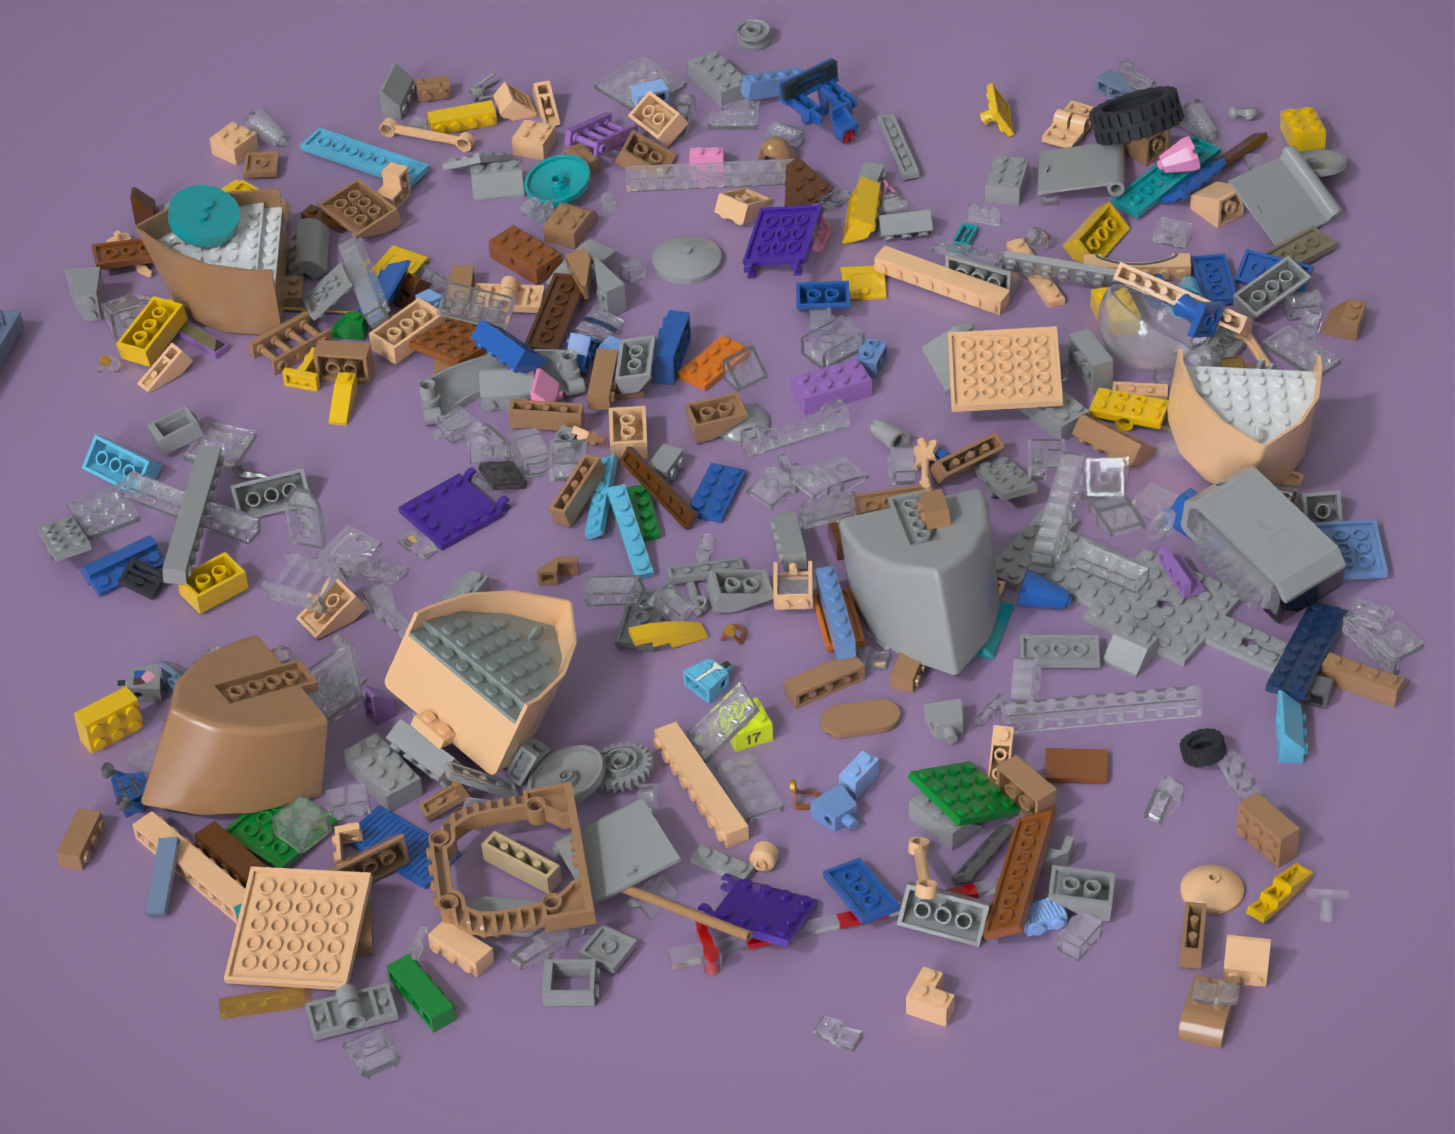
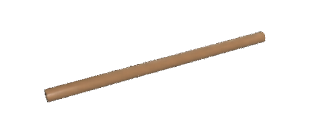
[621,886,752,942]

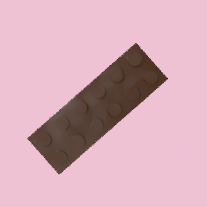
[525,273,583,350]

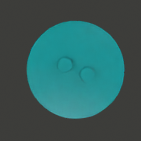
[168,185,240,247]

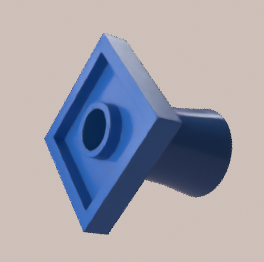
[1174,294,1226,338]

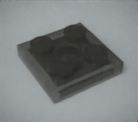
[478,460,528,490]

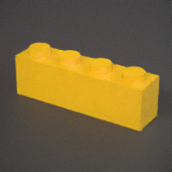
[427,100,497,134]

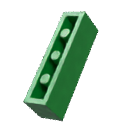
[386,954,456,1033]

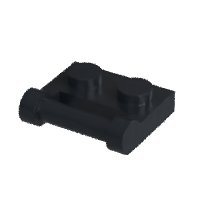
[118,556,163,600]

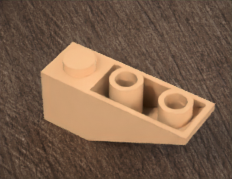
[988,725,1015,785]

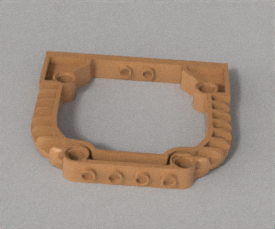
[426,782,597,938]

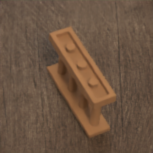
[248,311,332,375]

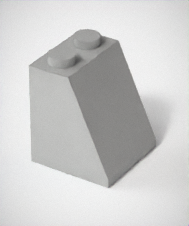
[65,267,106,321]

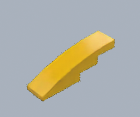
[628,621,708,648]
[1246,862,1314,923]

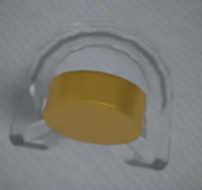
[98,355,121,373]

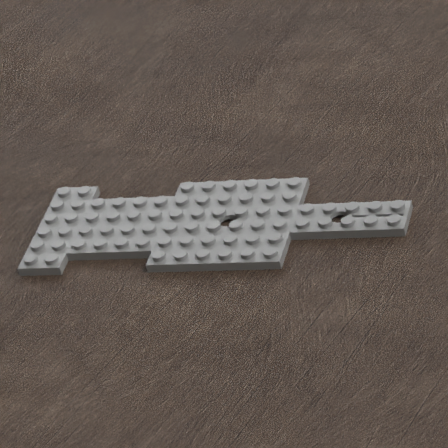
[995,506,1288,674]

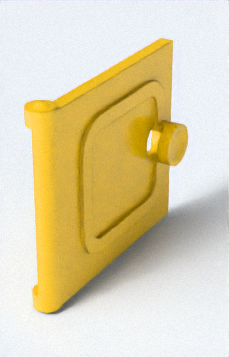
[368,245,430,278]
[840,265,886,301]

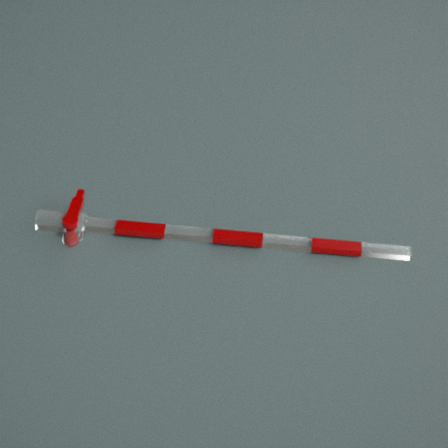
[667,877,999,975]

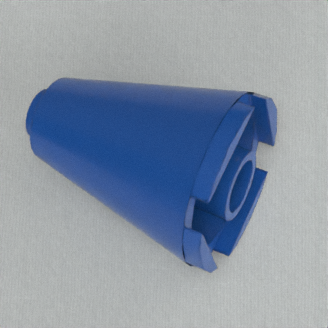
[1016,569,1072,610]

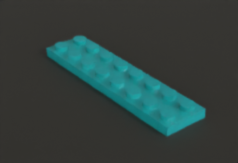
[1111,135,1221,218]

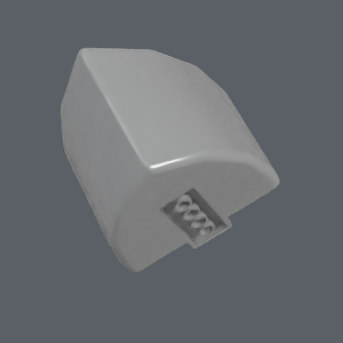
[839,489,1000,675]

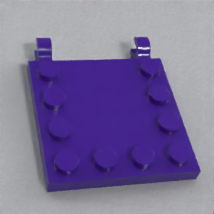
[742,204,825,278]
[398,467,511,551]
[698,873,818,948]

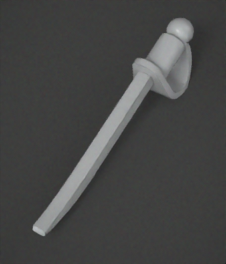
[686,581,709,616]

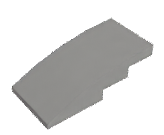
[546,239,617,287]

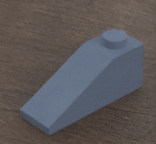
[1096,69,1135,99]

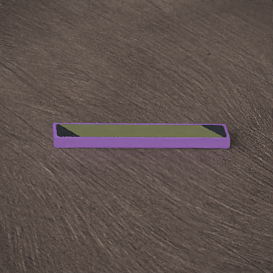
[176,320,229,358]

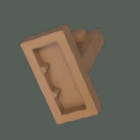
[419,781,475,822]

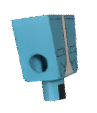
[683,659,733,704]

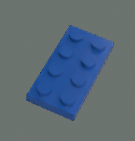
[1161,158,1227,204]
[1234,249,1314,300]
[1190,254,1236,304]
[689,463,746,523]
[823,858,900,925]

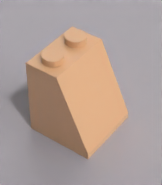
[1190,182,1244,228]

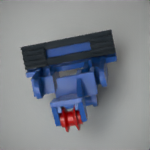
[779,58,859,144]

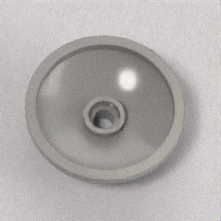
[720,403,769,443]

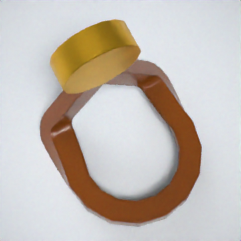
[720,624,746,644]
[790,780,820,810]

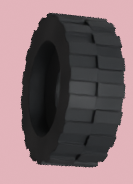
[1179,728,1227,767]

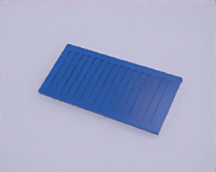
[348,805,462,889]

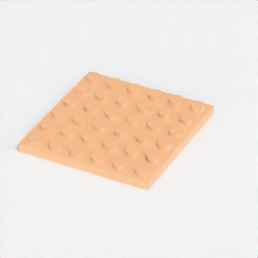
[948,326,1063,412]
[223,867,373,990]

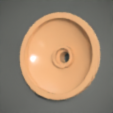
[1180,864,1244,915]

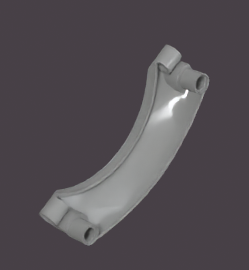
[419,349,586,426]

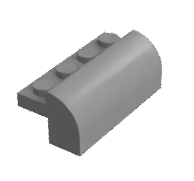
[288,218,329,280]

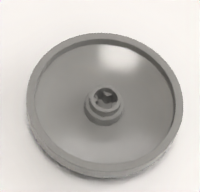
[1299,149,1347,177]
[652,236,722,284]
[527,745,606,804]

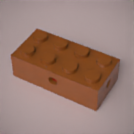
[488,225,562,285]

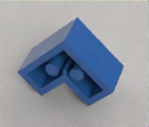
[566,333,602,374]

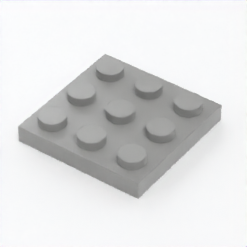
[303,262,353,321]

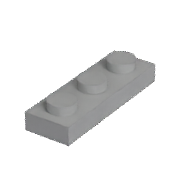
[690,844,755,881]

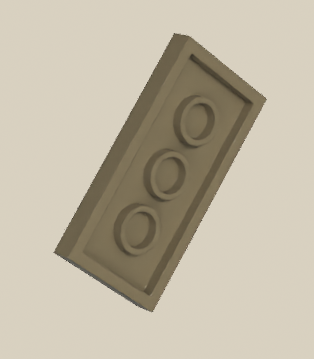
[1263,226,1337,264]

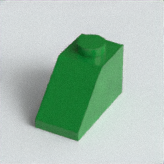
[331,312,368,341]

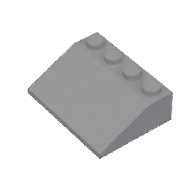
[921,322,977,394]

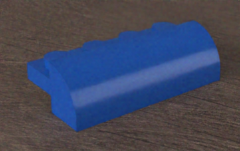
[80,535,165,597]

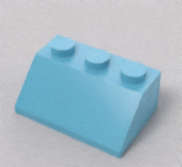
[1276,690,1308,763]

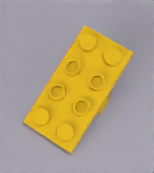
[1089,387,1169,431]

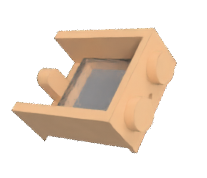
[773,561,813,610]

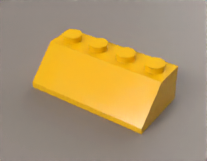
[842,176,882,244]
[1062,201,1130,263]

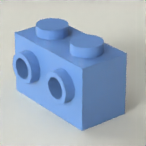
[854,338,888,378]

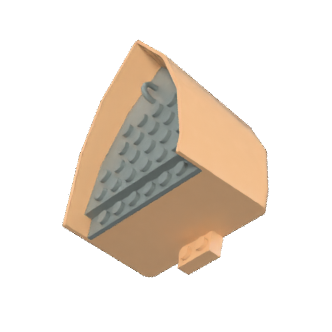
[385,590,577,775]

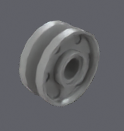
[736,19,771,51]

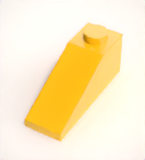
[329,372,358,425]

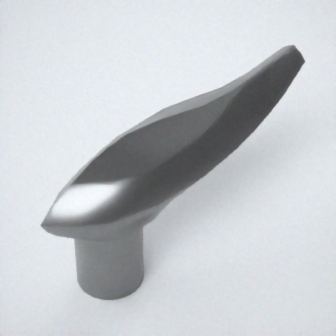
[234,462,267,478]

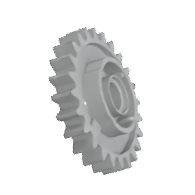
[598,741,654,793]

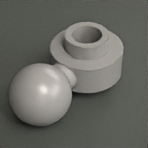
[1227,106,1258,119]

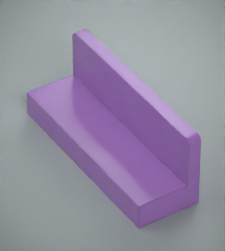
[1159,546,1204,599]

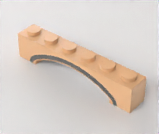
[1083,253,1191,281]

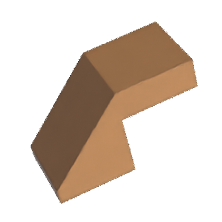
[537,556,579,586]

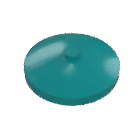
[524,154,591,207]

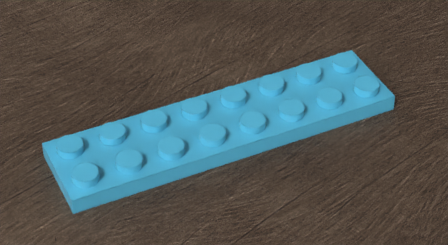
[300,127,430,187]

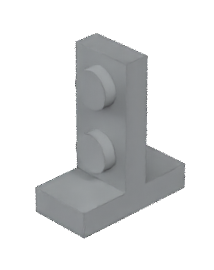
[504,738,551,787]

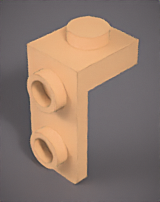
[332,822,364,864]

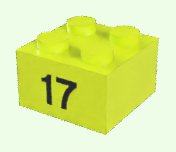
[720,697,773,752]

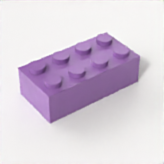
[790,358,872,416]

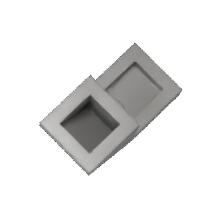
[1039,835,1074,876]

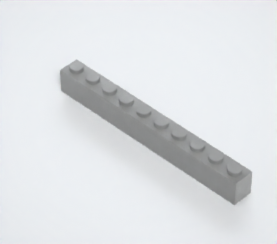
[162,446,224,585]

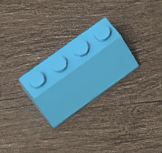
[82,435,162,496]

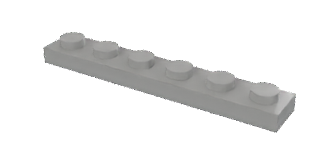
[878,113,919,180]

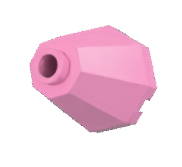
[1157,136,1200,173]

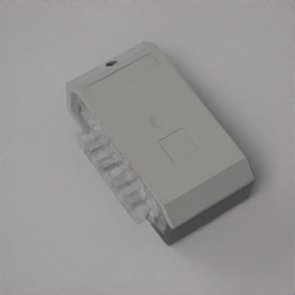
[1181,467,1346,624]

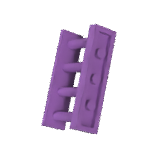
[564,112,638,158]

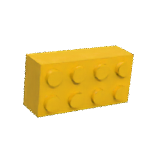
[116,296,188,367]

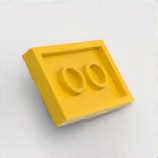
[980,83,1014,137]

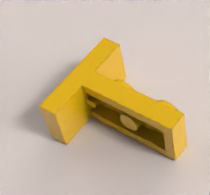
[282,347,320,392]

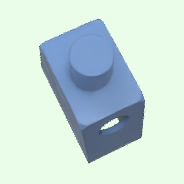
[810,784,859,831]

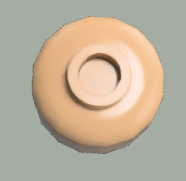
[749,841,779,872]

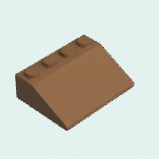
[317,178,402,238]

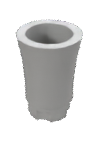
[870,418,910,454]

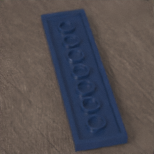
[1265,601,1349,701]

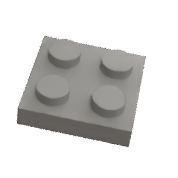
[578,924,638,973]

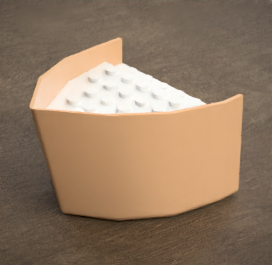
[1167,349,1322,487]

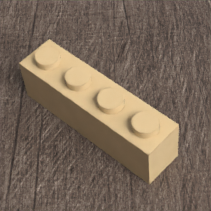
[481,831,562,894]

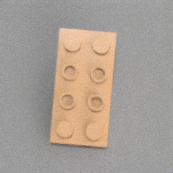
[1042,100,1094,148]
[470,276,545,313]

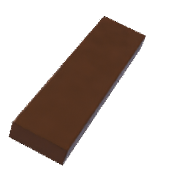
[1211,132,1268,168]

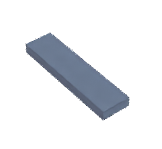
[145,837,181,917]

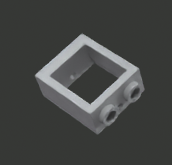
[147,406,203,456]
[542,959,601,1007]

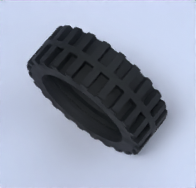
[1089,86,1184,145]

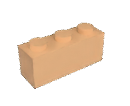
[428,921,494,977]

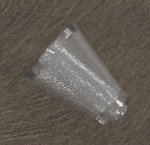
[1178,99,1219,144]
[243,107,289,149]

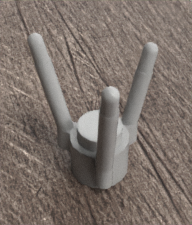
[468,72,499,102]

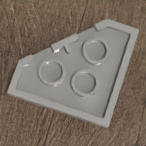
[443,152,514,170]

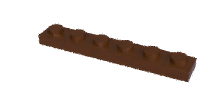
[619,447,698,530]

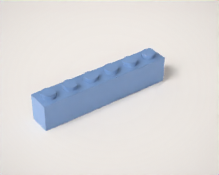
[815,566,856,660]

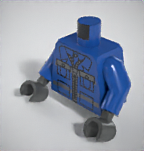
[101,762,150,818]

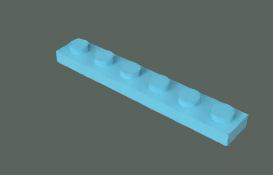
[584,454,618,540]
[607,484,654,581]

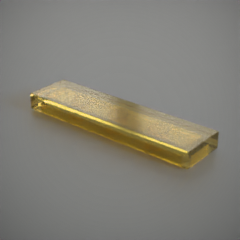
[219,987,306,1019]

